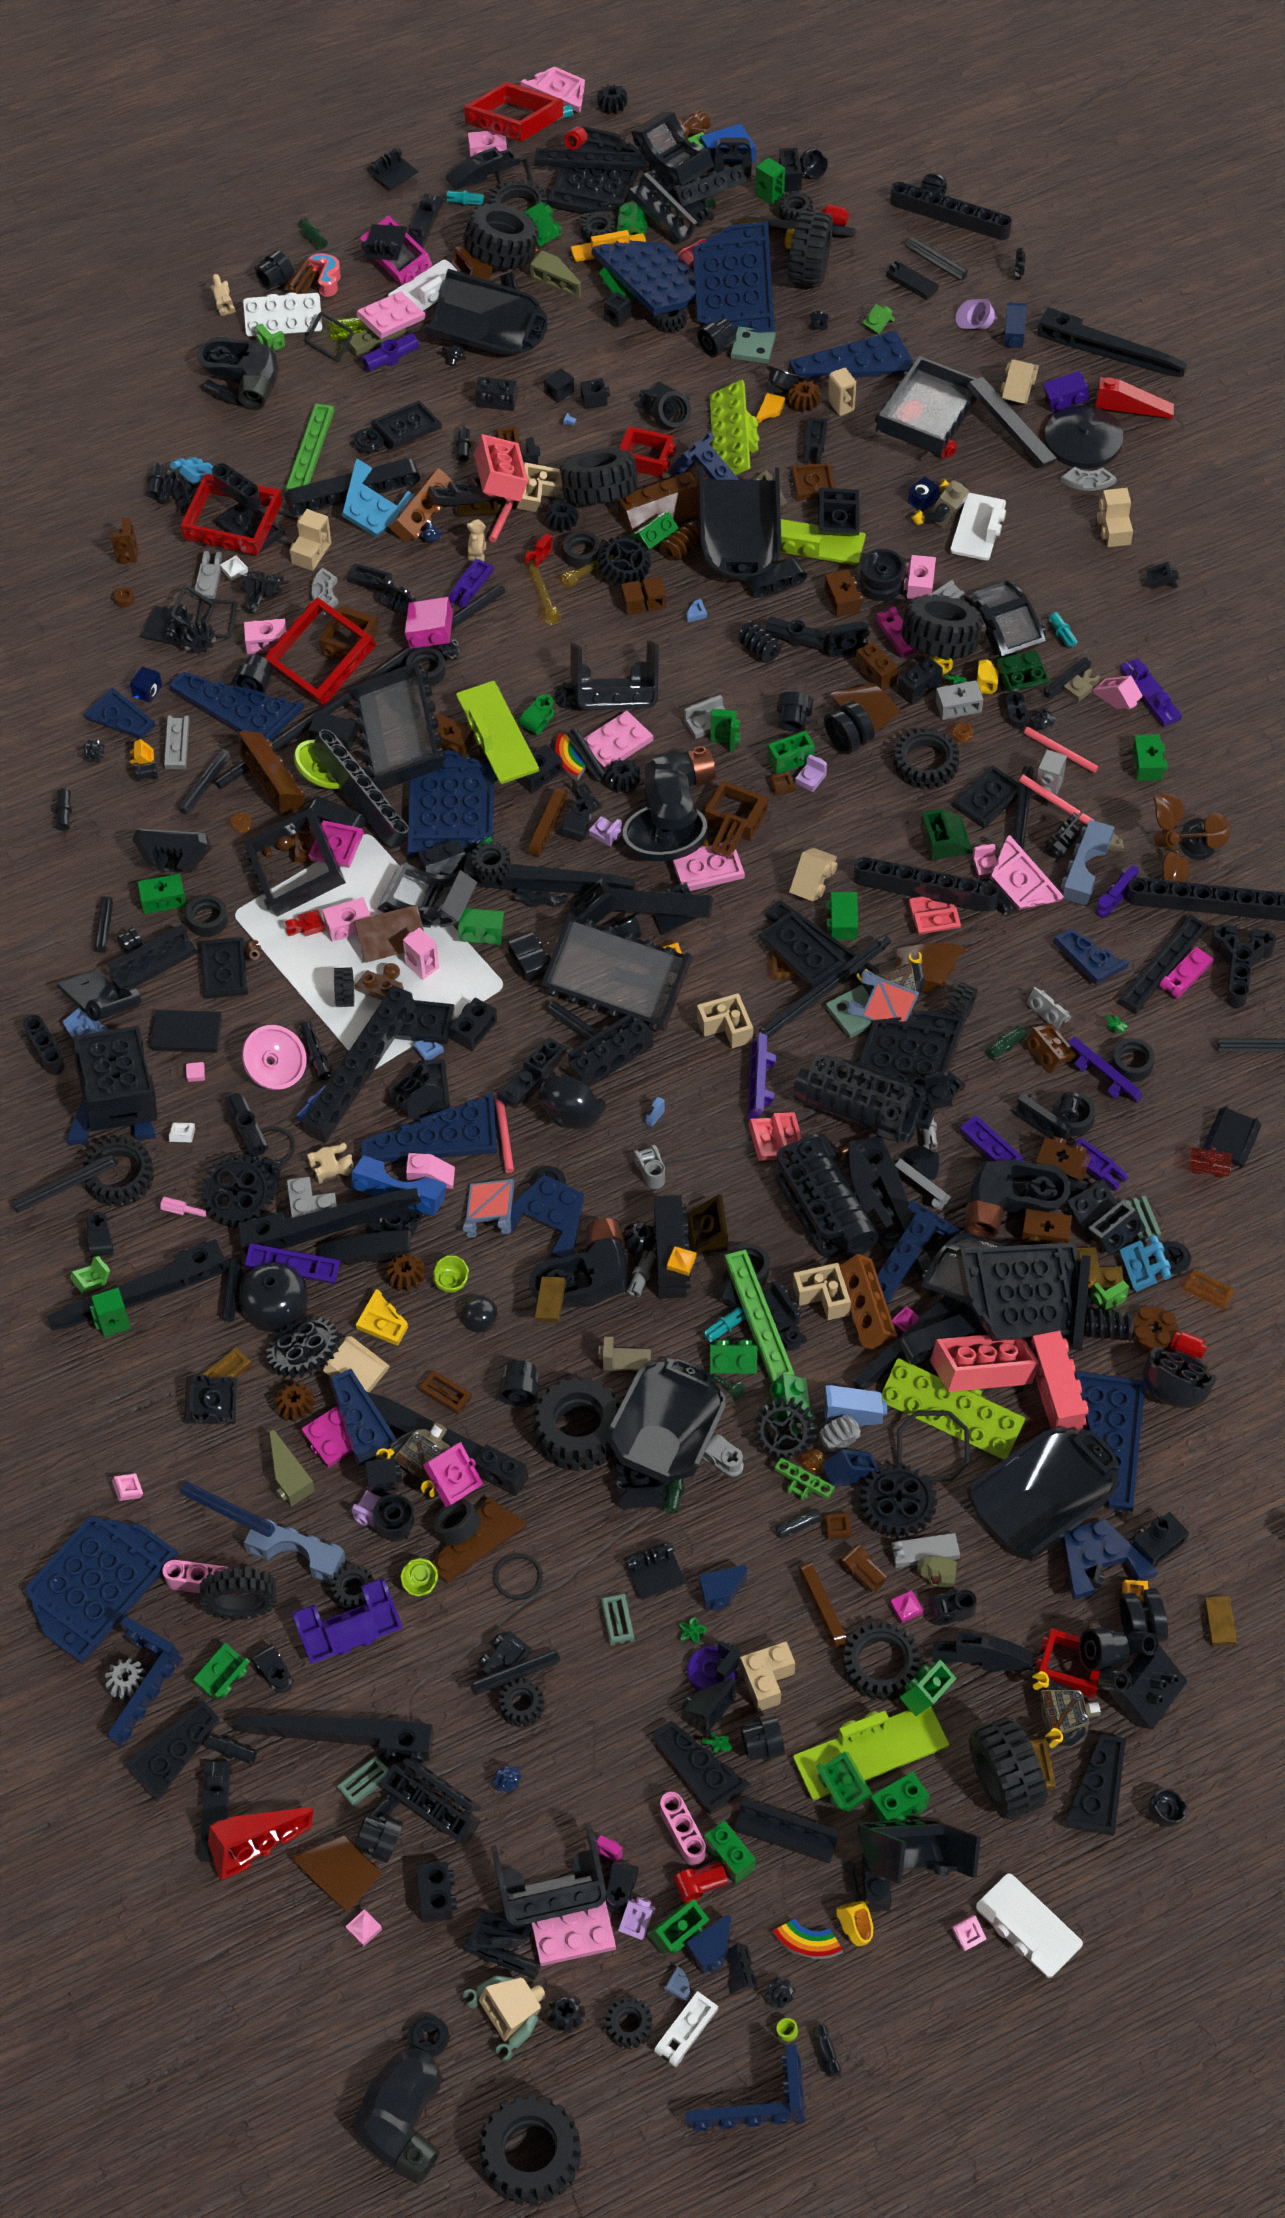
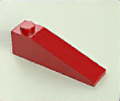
[1095,377,1174,419]
[208,1807,314,1880]

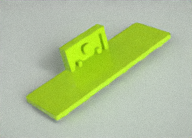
[709,380,759,475]
[780,519,866,565]
[456,681,539,784]
[881,1358,1025,1460]
[793,1706,949,1801]

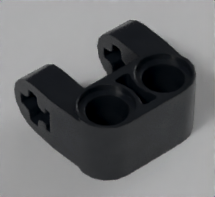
[715,137,752,176]

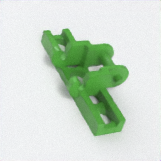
[774,1458,835,1500]

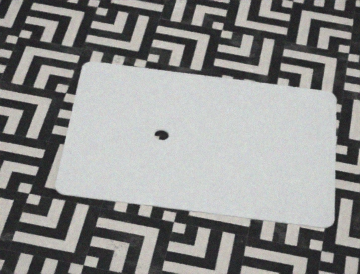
[235,834,503,1070]

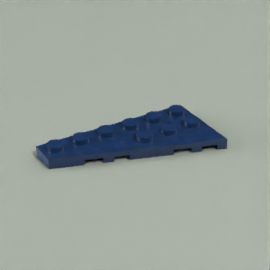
[789,331,914,379]
[169,672,304,741]
[361,1092,497,1163]
[1074,1371,1145,1512]

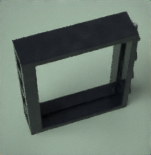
[244,808,346,917]

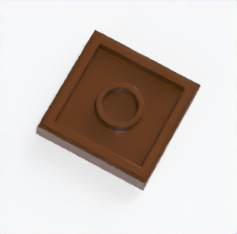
[791,463,836,501]

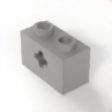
[935,681,983,720]
[1035,750,1067,798]

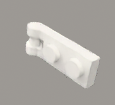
[654,1991,718,2067]

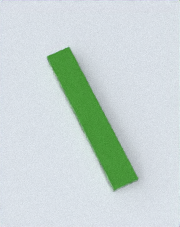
[285,404,334,491]
[723,1249,795,1383]

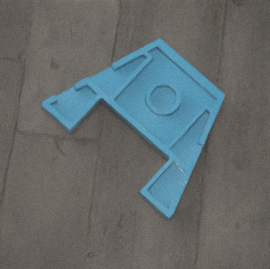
[342,459,414,537]

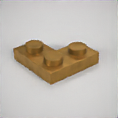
[1077,1247,1123,1292]

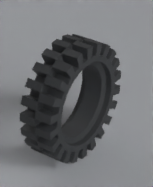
[489,179,547,205]
[894,727,960,790]
[82,1136,154,1207]
[200,1567,277,1620]
[843,1621,920,1701]

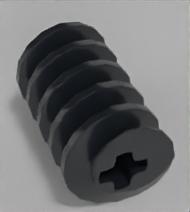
[738,620,782,663]
[1084,1308,1134,1341]

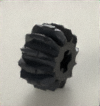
[597,84,628,114]
[545,498,579,533]
[180,620,216,655]
[606,758,641,793]

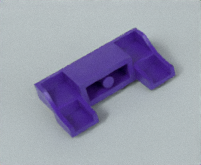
[292,1578,403,1664]

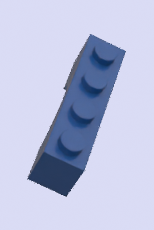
[351,1155,446,1217]

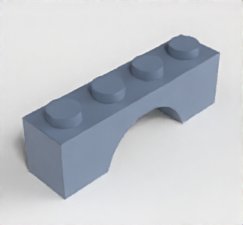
[1061,820,1114,906]
[244,1519,346,1584]

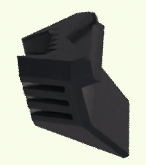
[132,828,211,873]

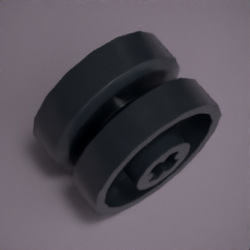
[860,549,905,601]
[824,701,875,755]
[1119,1588,1168,1642]

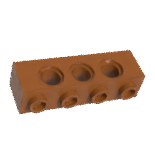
[388,468,453,543]
[839,1254,898,1351]

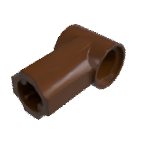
[838,1544,887,1593]

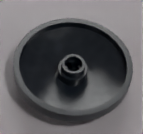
[1044,405,1123,469]
[623,807,708,861]

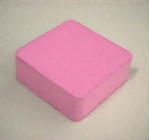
[186,1062,205,1082]

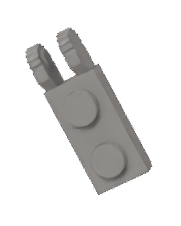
[194,551,222,599]

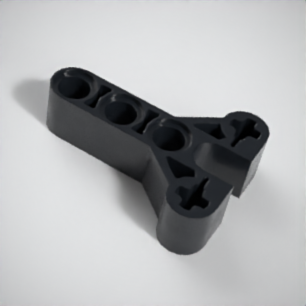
[1210,924,1276,1009]

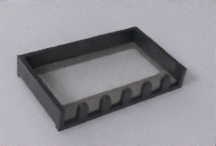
[874,356,978,456]
[349,662,446,792]
[541,913,693,1032]

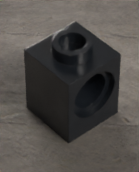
[604,291,631,327]
[544,368,575,403]
[580,378,610,409]

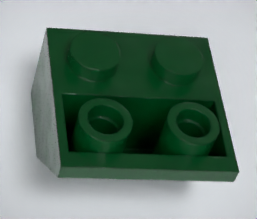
[996,650,1050,692]
[920,809,973,861]

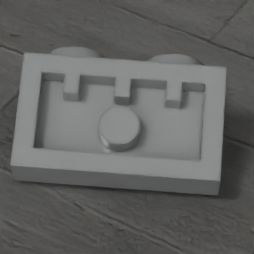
[684,695,726,740]

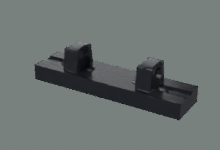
[403,194,443,251]
[200,1761,231,1862]

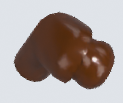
[246,940,261,961]

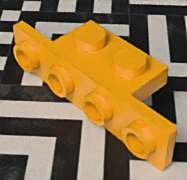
[571,230,646,262]

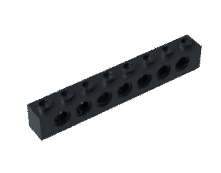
[302,985,415,1143]

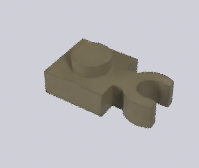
[1063,669,1100,702]

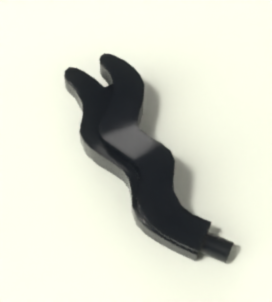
[514,887,569,907]

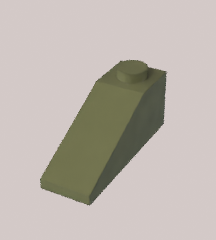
[530,250,581,298]
[270,1429,315,1507]

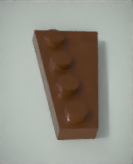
[432,1497,527,1584]

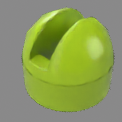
[777,2018,798,2042]

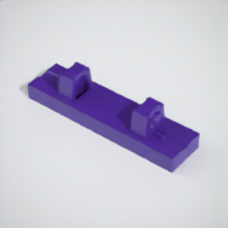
[1120,658,1182,727]
[747,1033,776,1119]
[1068,1036,1143,1103]
[245,1243,340,1285]

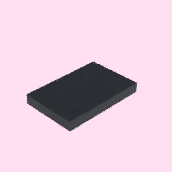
[371,401,442,449]
[215,503,285,556]
[952,765,1020,829]
[200,937,248,999]
[395,1000,455,1045]
[151,1010,222,1053]

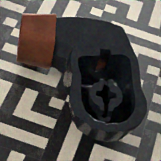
[644,746,716,830]
[965,1160,1070,1238]
[529,1218,628,1308]

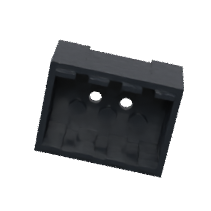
[72,1025,157,1132]

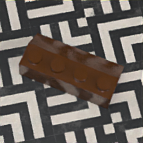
[618,472,698,534]
[239,731,305,817]

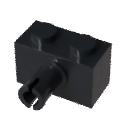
[1132,1511,1189,1567]

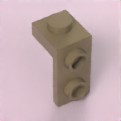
[599,1337,651,1372]

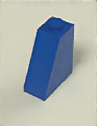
[700,124,756,162]

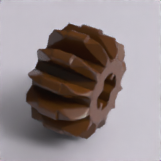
[788,379,821,412]
[386,1253,426,1292]
[274,1381,315,1423]

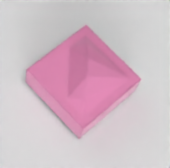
[112,1474,143,1501]
[346,1909,382,1947]
[951,1915,986,1951]

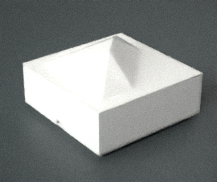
[220,555,248,581]
[169,1123,195,1142]

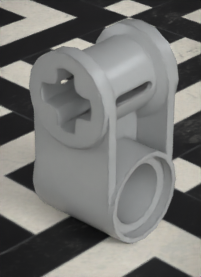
[633,1144,665,1189]
[702,1433,744,1477]

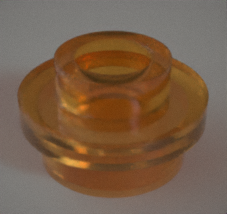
[953,722,974,742]
[231,812,253,833]
[802,1449,825,1471]

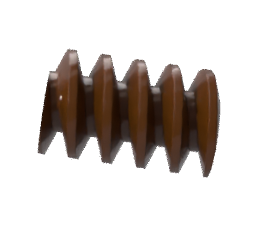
[660,522,700,561]

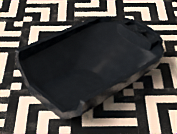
[424,269,548,355]
[606,1358,726,1483]
[967,1427,1119,1561]

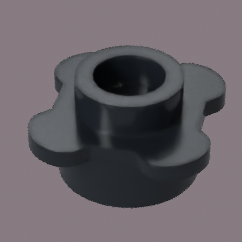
[809,311,829,330]
[779,1325,807,1351]

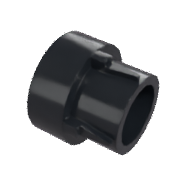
[254,250,294,289]
[697,318,737,358]
[232,655,273,693]
[777,691,813,732]
[498,1360,540,1407]
[373,1494,415,1542]
[1078,1628,1130,1671]
[740,1714,785,1761]
[355,1814,403,1863]

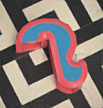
[308,253,341,297]

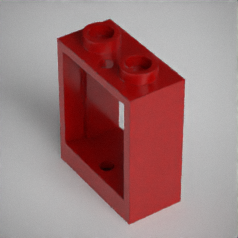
[619,426,676,478]
[1034,1629,1101,1699]

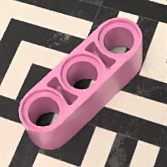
[163,1560,230,1595]
[660,1792,706,1866]

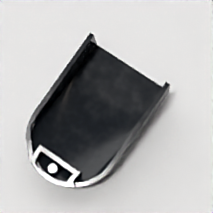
[697,466,782,580]

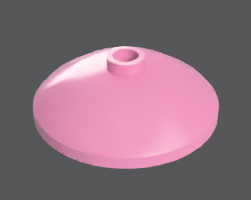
[242,1025,307,1090]

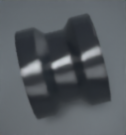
[117,927,143,954]

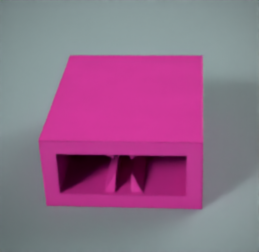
[405,597,453,649]

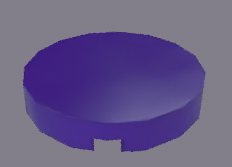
[687,1646,736,1691]

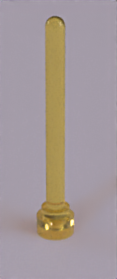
[524,550,561,624]
[560,554,614,588]

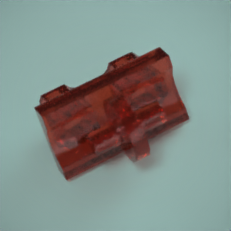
[1189,1147,1232,1178]

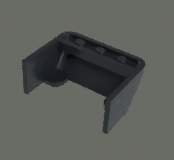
[570,641,659,710]
[858,1819,981,1883]
[490,1823,607,1926]

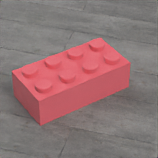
[474,434,528,502]
[1030,1331,1088,1431]
[930,1335,1039,1392]

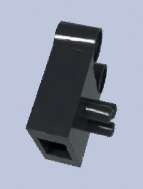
[1098,1631,1188,1730]

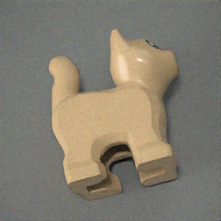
[211,274,236,316]
[467,519,487,562]
[307,1143,354,1184]

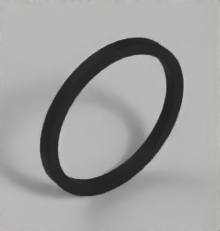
[252,1127,295,1163]
[494,1554,543,1600]

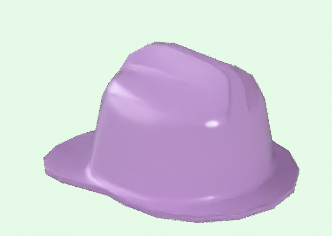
[956,299,998,330]

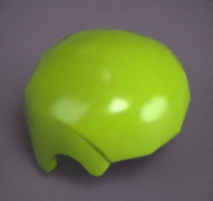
[433,1255,469,1293]
[401,1557,438,1597]

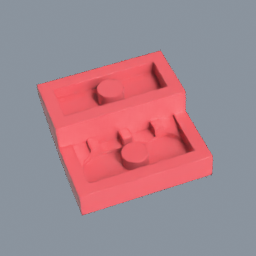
[908,897,961,934]
[748,1112,802,1161]

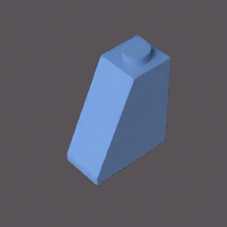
[824,1385,887,1426]

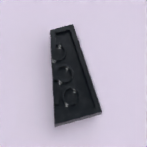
[1064,1734,1126,1836]

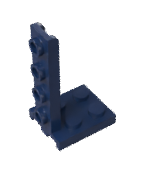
[667,432,739,480]
[877,1200,961,1304]
[109,1616,183,1747]
[685,2044,806,2131]

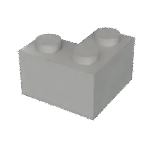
[287,1177,337,1218]

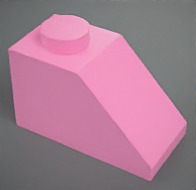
[1092,675,1143,710]
[406,1153,455,1189]

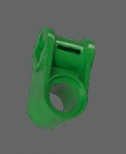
[519,694,554,735]

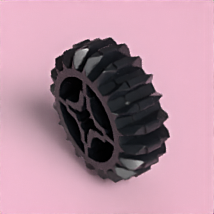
[597,535,651,586]
[753,1396,818,1460]

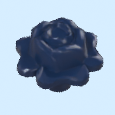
[420,522,443,542]
[492,1765,522,1792]

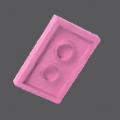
[357,291,425,339]
[584,711,653,772]
[672,840,745,891]
[532,1900,616,1966]

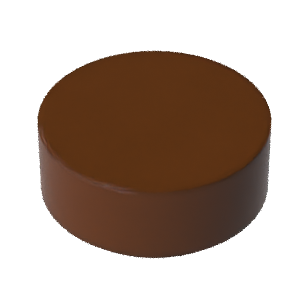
[114,587,135,608]

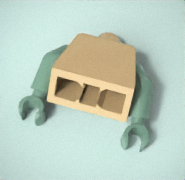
[463,1976,546,2062]

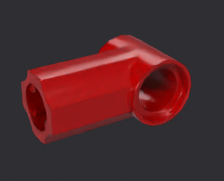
[673,1862,728,1903]

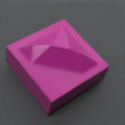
[892,1306,921,1334]
[890,1591,923,1624]
[596,1835,623,1862]

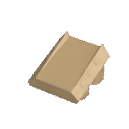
[323,1336,390,1393]

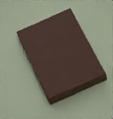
[354,905,424,963]

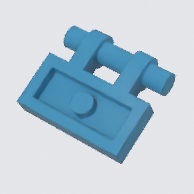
[170,457,213,483]
[1120,1236,1172,1292]

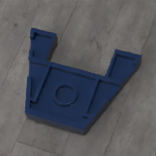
[67,1099,156,1145]
[493,1175,585,1258]
[1061,1520,1158,1600]

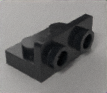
[763,1279,801,1334]
[475,1631,532,1689]

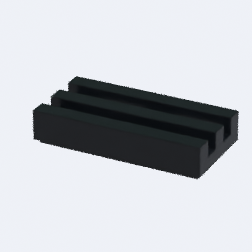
[347,563,392,592]

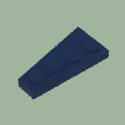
[330,1369,397,1467]

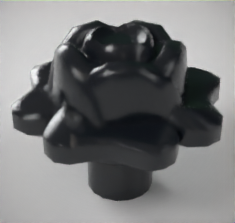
[444,345,467,366]
[438,639,461,660]
[1030,708,1056,730]
[83,739,105,763]
[765,1978,795,2008]

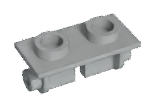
[1026,987,1071,1030]

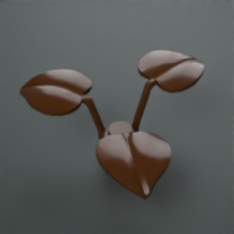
[1153,793,1230,882]

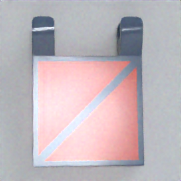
[848,970,919,1021]
[463,1179,514,1238]

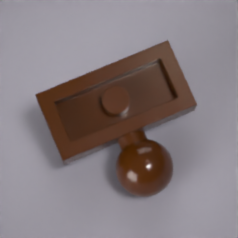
[276,826,316,863]
[355,963,404,1000]

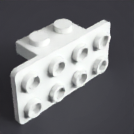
[388,260,457,311]
[243,293,322,337]
[951,493,1006,561]
[976,1874,1083,1978]

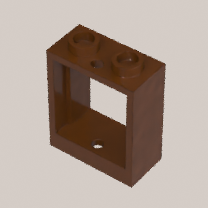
[319,605,379,660]
[703,781,769,841]

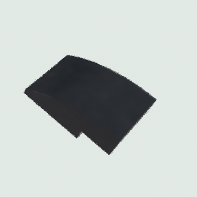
[818,488,860,536]

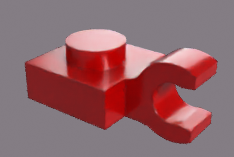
[525,533,552,567]
[285,909,325,937]

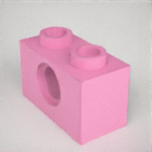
[468,131,507,157]
[904,555,936,599]
[244,619,287,654]
[322,897,371,941]
[403,928,439,980]

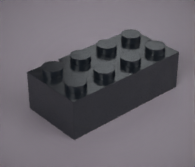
[654,1195,691,1299]

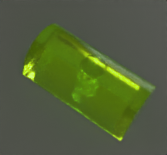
[329,316,369,340]

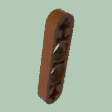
[529,788,568,857]
[798,1562,847,1649]

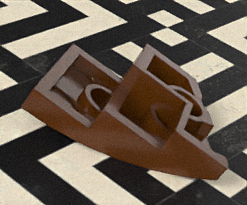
[830,683,901,733]
[894,943,965,992]
[294,1835,382,1912]

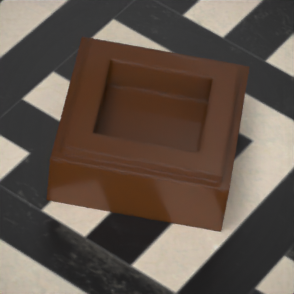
[770,771,795,796]
[825,1513,852,1540]

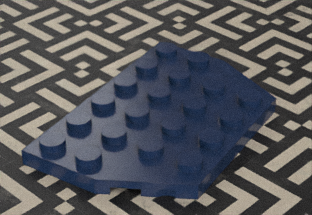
[693,221,775,333]
[591,241,696,315]
[408,750,495,857]
[25,1516,179,1664]

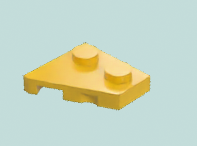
[356,1289,408,1346]

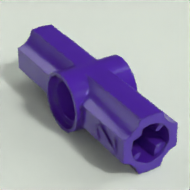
[361,333,419,372]

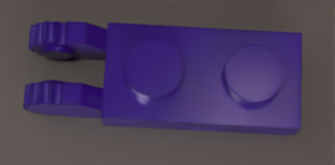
[449,559,494,608]
[1096,865,1139,918]
[1066,1138,1128,1191]

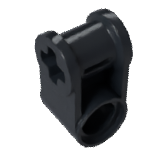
[562,799,591,841]
[87,1212,114,1258]
[928,1589,977,1626]
[250,1644,292,1693]
[606,1861,639,1914]

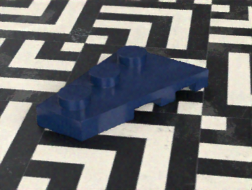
[83,687,156,739]
[1053,928,1129,985]

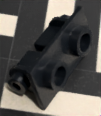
[172,474,195,515]

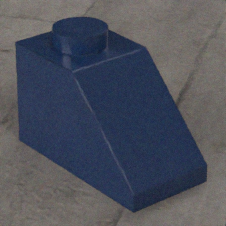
[1004,302,1027,348]
[822,1449,879,1487]
[699,1565,747,1611]
[686,1914,731,1975]

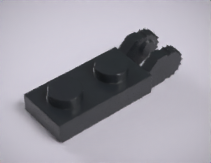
[804,418,828,464]

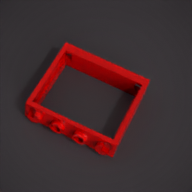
[464,82,564,142]
[180,473,282,555]
[265,597,376,706]

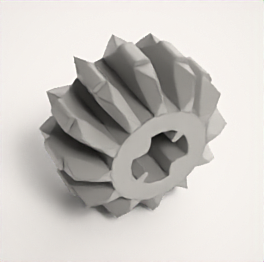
[819,1415,861,1452]
[105,1658,147,1701]

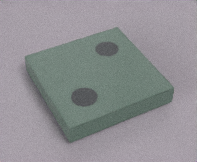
[731,326,776,364]
[826,985,873,1039]

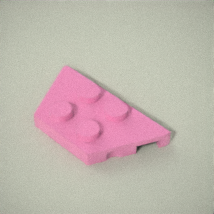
[521,67,585,113]
[990,835,1064,910]

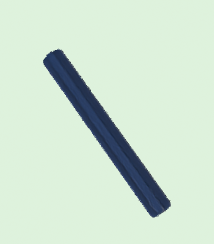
[180,1482,275,1537]

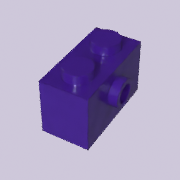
[1043,371,1089,413]

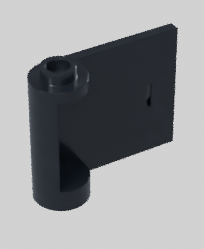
[57,970,141,1021]

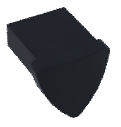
[904,1145,939,1180]
[713,1277,744,1312]

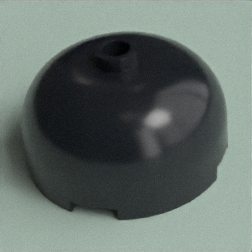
[539,1071,607,1130]
[238,1262,309,1332]
[1143,1347,1216,1408]

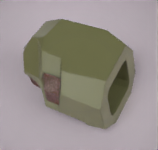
[917,1556,957,1589]

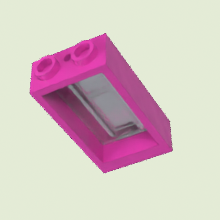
[360,215,432,286]

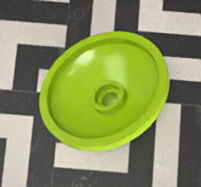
[294,740,341,789]

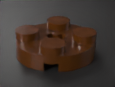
[1132,1306,1178,1351]

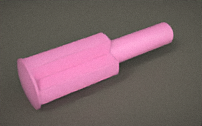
[160,1196,207,1217]

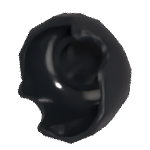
[800,148,828,179]
[462,1296,498,1332]
[1148,1789,1187,1827]

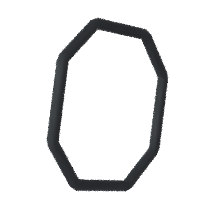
[897,1411,970,1482]

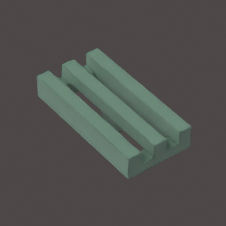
[1126,1196,1161,1242]
[601,1594,634,1646]
[337,1755,389,1807]

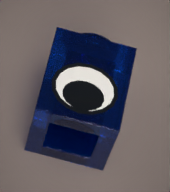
[908,476,939,513]
[130,666,162,703]

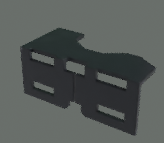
[572,778,603,813]
[727,1944,758,1994]

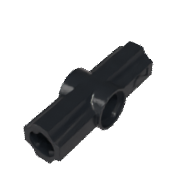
[765,617,829,650]
[225,1093,268,1156]

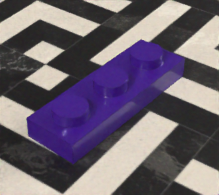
[959,1115,1023,1161]

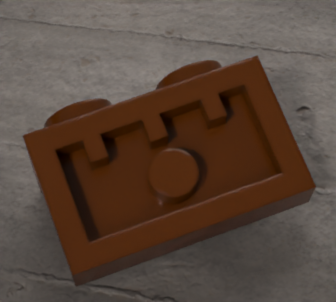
[110,517,138,564]
[1024,1024,1078,1073]

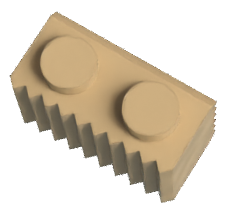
[828,368,856,416]

